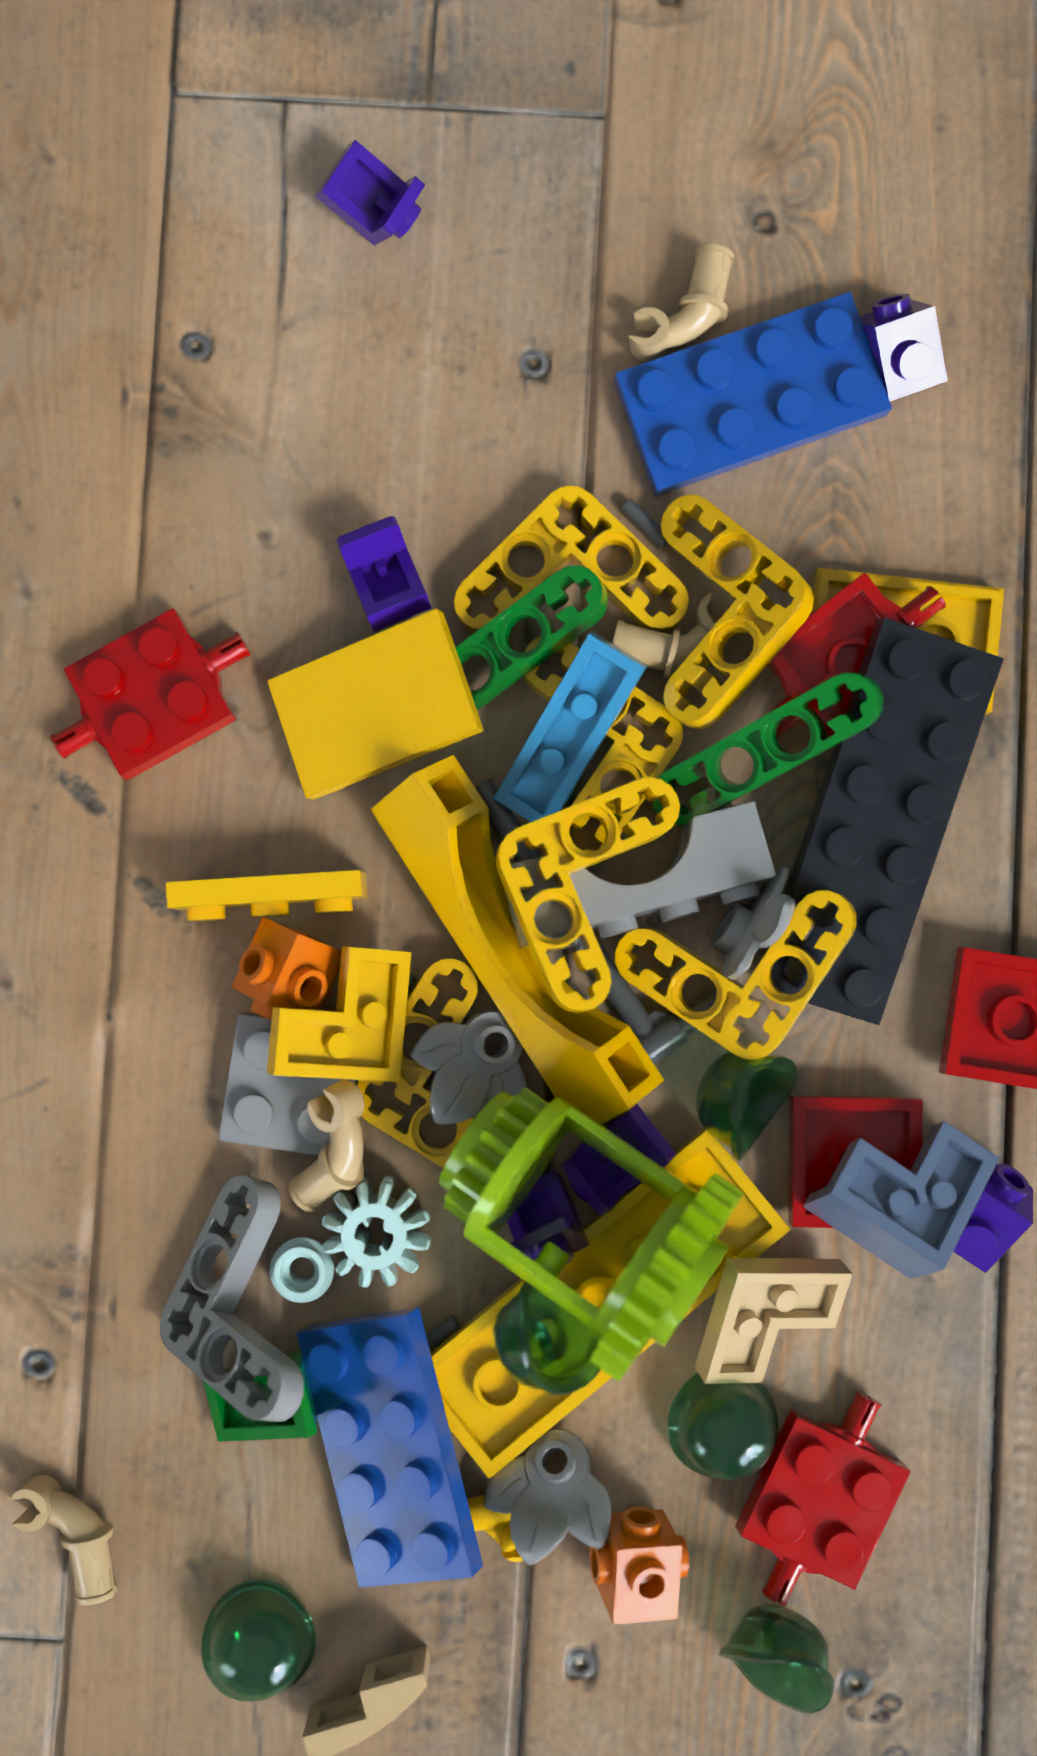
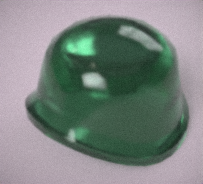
[696,1051,798,1161]
[493,1281,602,1395]
[667,1372,779,1480]
[201,1580,316,1702]
[718,1604,835,1713]

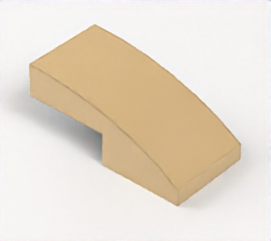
[302,1646,430,1756]

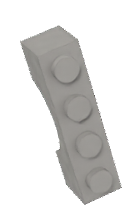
[502,801,776,953]

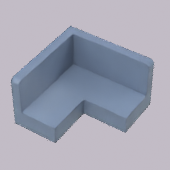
[803,1121,999,1279]

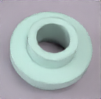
[270,1236,335,1303]

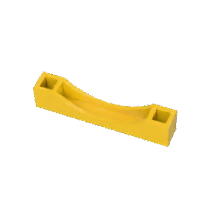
[370,755,664,1124]

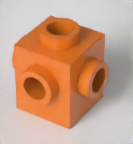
[231,916,341,1020]
[589,1506,689,1624]

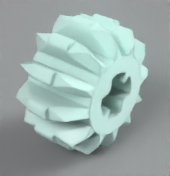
[322,1176,431,1288]

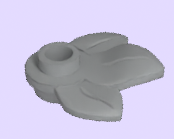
[711,866,795,980]
[410,1010,527,1124]
[484,1429,611,1565]

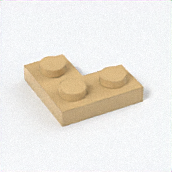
[695,1258,853,1384]

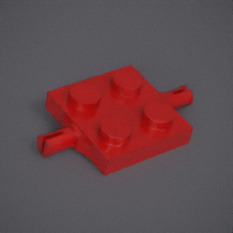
[760,572,946,749]
[50,608,251,781]
[735,1391,911,1607]

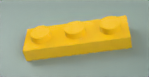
[166,870,368,921]

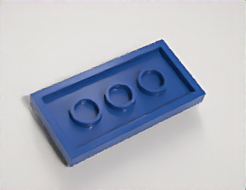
[614,291,892,497]
[297,1307,483,1588]

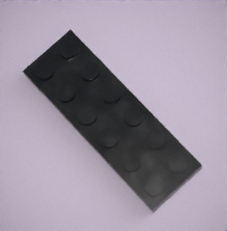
[758,618,1004,1025]

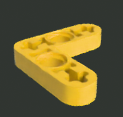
[454,485,689,634]
[661,495,814,729]
[524,637,683,868]
[495,777,680,1013]
[615,891,856,1060]
[357,959,478,1168]

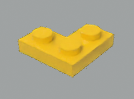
[267,946,411,1082]

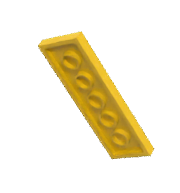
[430,1126,791,1479]

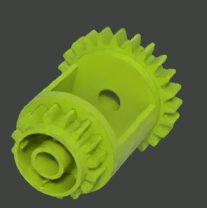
[439,1087,744,1382]

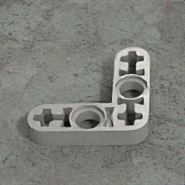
[160,1175,304,1422]

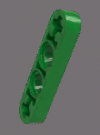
[455,565,608,710]
[652,672,884,825]

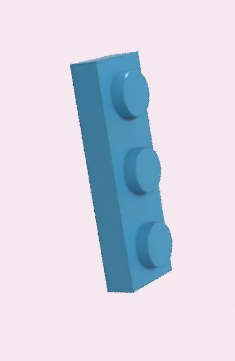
[493,632,648,822]

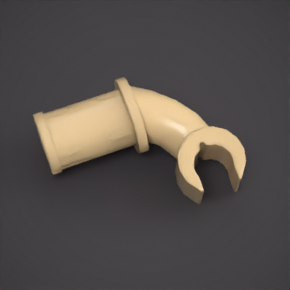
[629,244,734,362]
[612,593,735,679]
[288,1079,365,1212]
[8,1474,118,1606]

